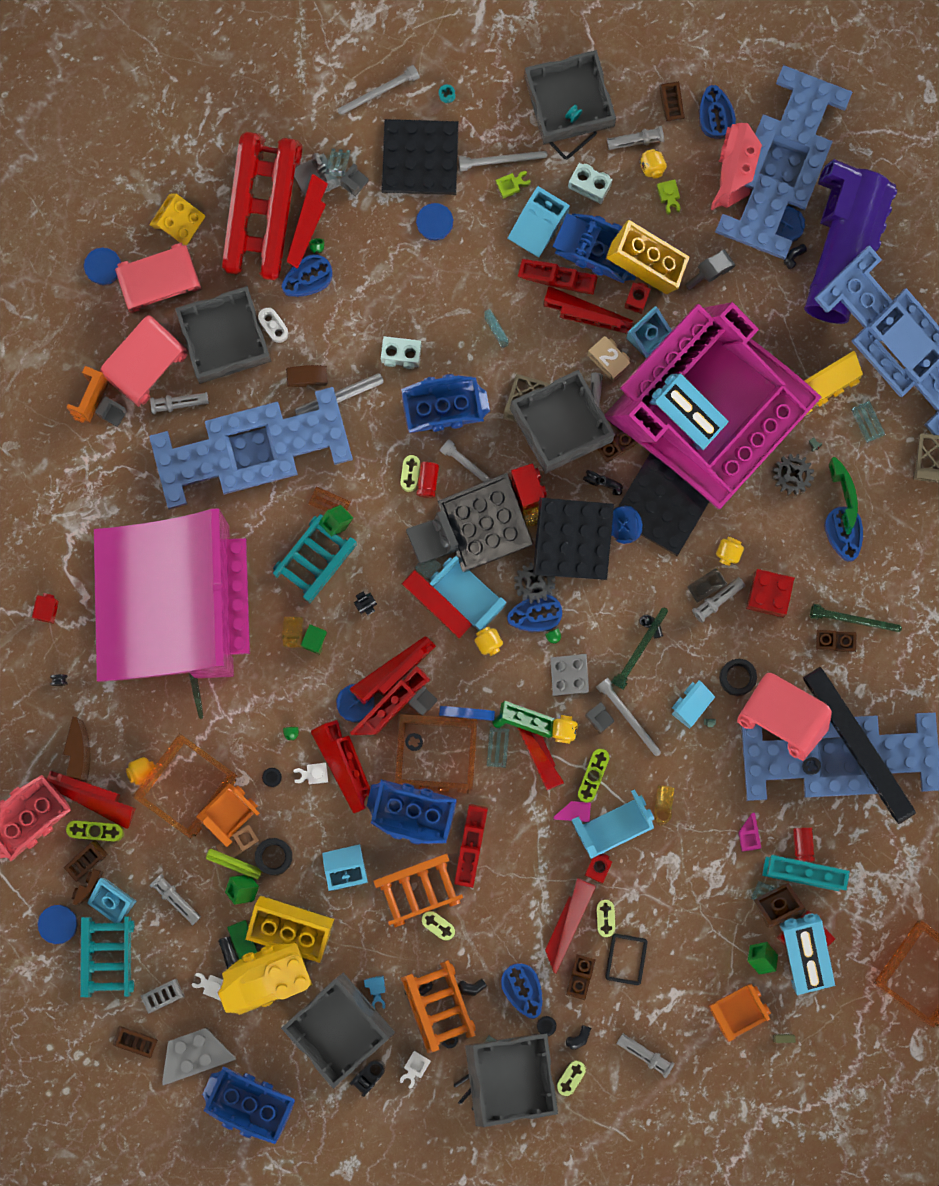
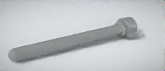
[338,65,420,115]
[458,151,548,172]
[440,439,491,482]
[596,678,661,756]

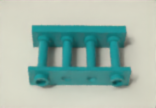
[273,514,357,604]
[762,855,850,891]
[80,917,135,997]

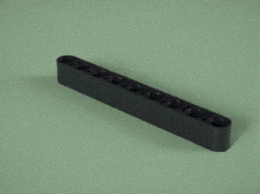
[803,667,916,824]

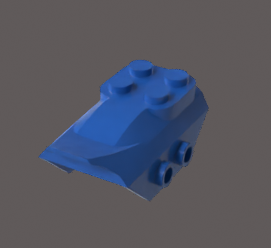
[555,213,636,283]
[401,374,490,433]
[367,779,457,844]
[202,1066,295,1144]

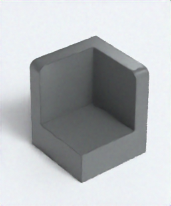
[340,164,369,197]
[95,396,127,427]
[408,686,438,717]
[585,702,614,733]

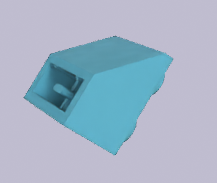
[672,680,715,729]
[322,844,368,891]

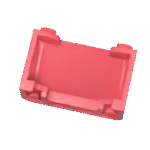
[115,243,202,313]
[100,315,188,407]
[737,673,832,761]

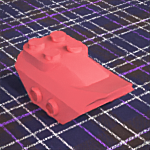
[711,123,762,210]
[0,775,71,861]

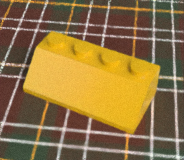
[606,220,689,295]
[804,351,863,416]
[246,896,335,963]

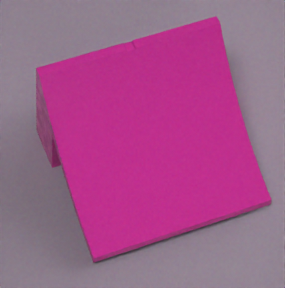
[604,302,822,509]
[94,508,250,682]

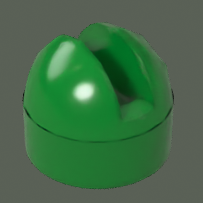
[309,238,325,254]
[545,628,561,644]
[283,727,299,740]

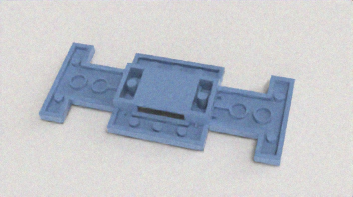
[715,65,852,260]
[814,246,939,435]
[149,387,353,509]
[741,712,939,801]

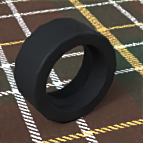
[719,658,757,696]
[255,838,292,875]

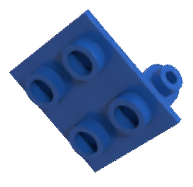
[553,213,601,259]

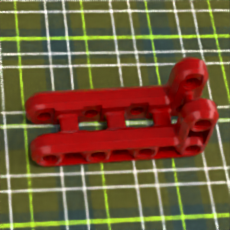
[222,131,303,281]

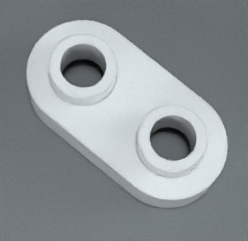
[258,308,288,343]

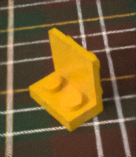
[149,194,205,246]

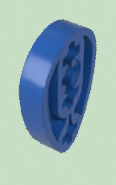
[699,85,736,139]
[282,255,333,297]
[824,506,863,562]
[507,594,562,632]
[439,706,495,721]
[501,963,542,1019]

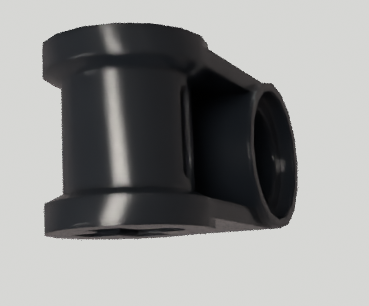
[349,1059,386,1097]

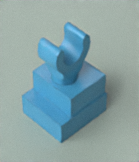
[364,975,386,1009]

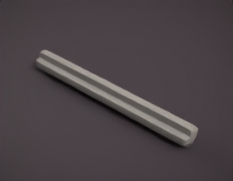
[295,373,383,415]

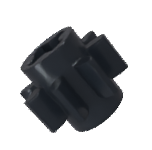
[354,591,377,616]

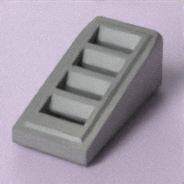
[141,979,185,1014]

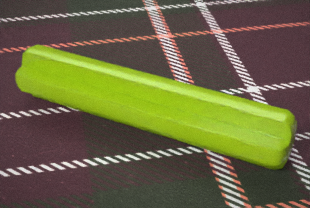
[206,849,262,880]

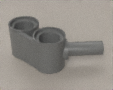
[685,250,736,290]

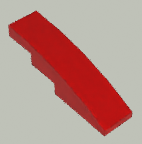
[518,259,598,295]
[401,570,472,639]
[454,804,488,888]

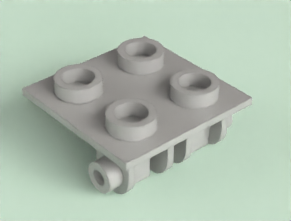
[294,152,341,196]
[551,654,589,696]

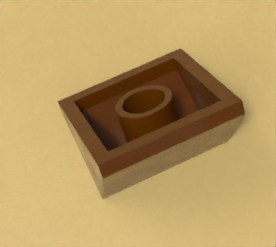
[754,883,806,928]

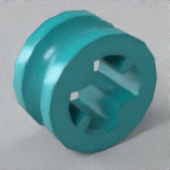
[439,84,456,103]
[565,105,583,124]

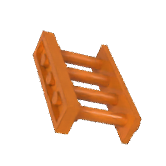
[373,853,463,928]
[401,960,476,1053]

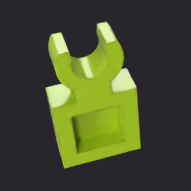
[496,171,531,199]
[657,179,680,215]

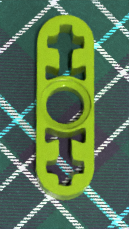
[578,749,609,803]
[66,821,124,842]

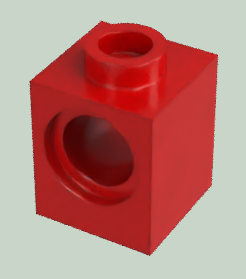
[624,282,651,314]
[32,593,59,624]
[584,853,612,884]

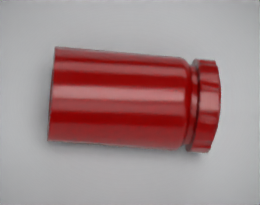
[416,462,439,498]
[793,828,815,862]

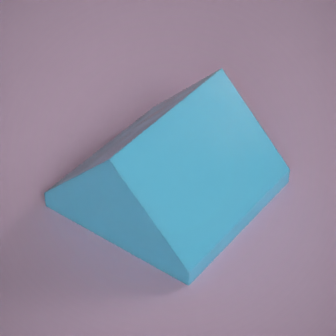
[626,306,672,358]
[87,878,136,923]

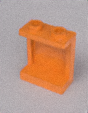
[67,366,108,423]
[196,783,260,847]
[708,984,771,1042]

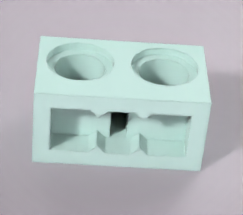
[568,163,612,204]
[381,336,421,369]

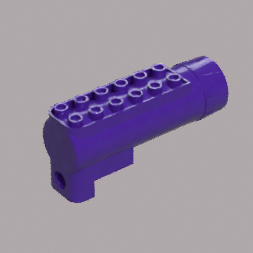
[804,159,897,324]

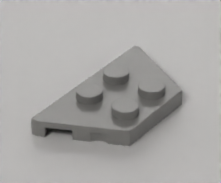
[162,1028,236,1085]

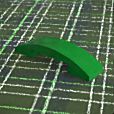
[828,457,858,534]

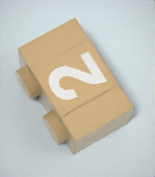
[588,336,631,382]

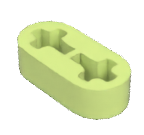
[401,455,420,492]
[596,900,615,937]
[422,911,455,940]
[557,1060,585,1096]

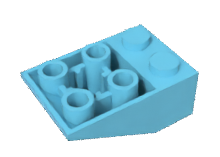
[507,186,570,258]

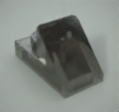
[687,567,727,603]

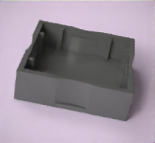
[524,50,616,145]
[175,286,271,384]
[510,370,615,474]
[281,973,396,1089]
[465,1034,558,1127]

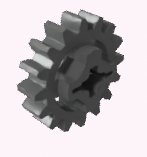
[772,454,814,496]
[514,562,555,604]

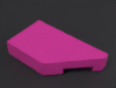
[553,801,591,822]
[738,813,761,852]

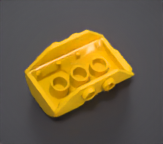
[218,943,313,1015]

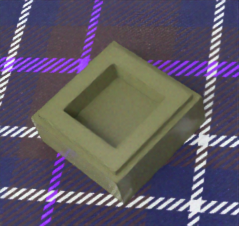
[773,1034,796,1043]

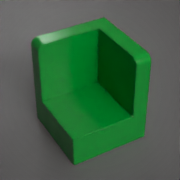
[319,505,353,537]
[301,624,327,655]
[225,875,259,905]
[748,942,778,974]

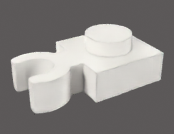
[294,763,328,785]
[191,973,223,1001]
[400,1051,431,1089]

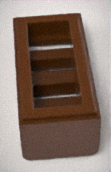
[659,81,685,122]
[64,840,108,882]
[112,1026,158,1059]

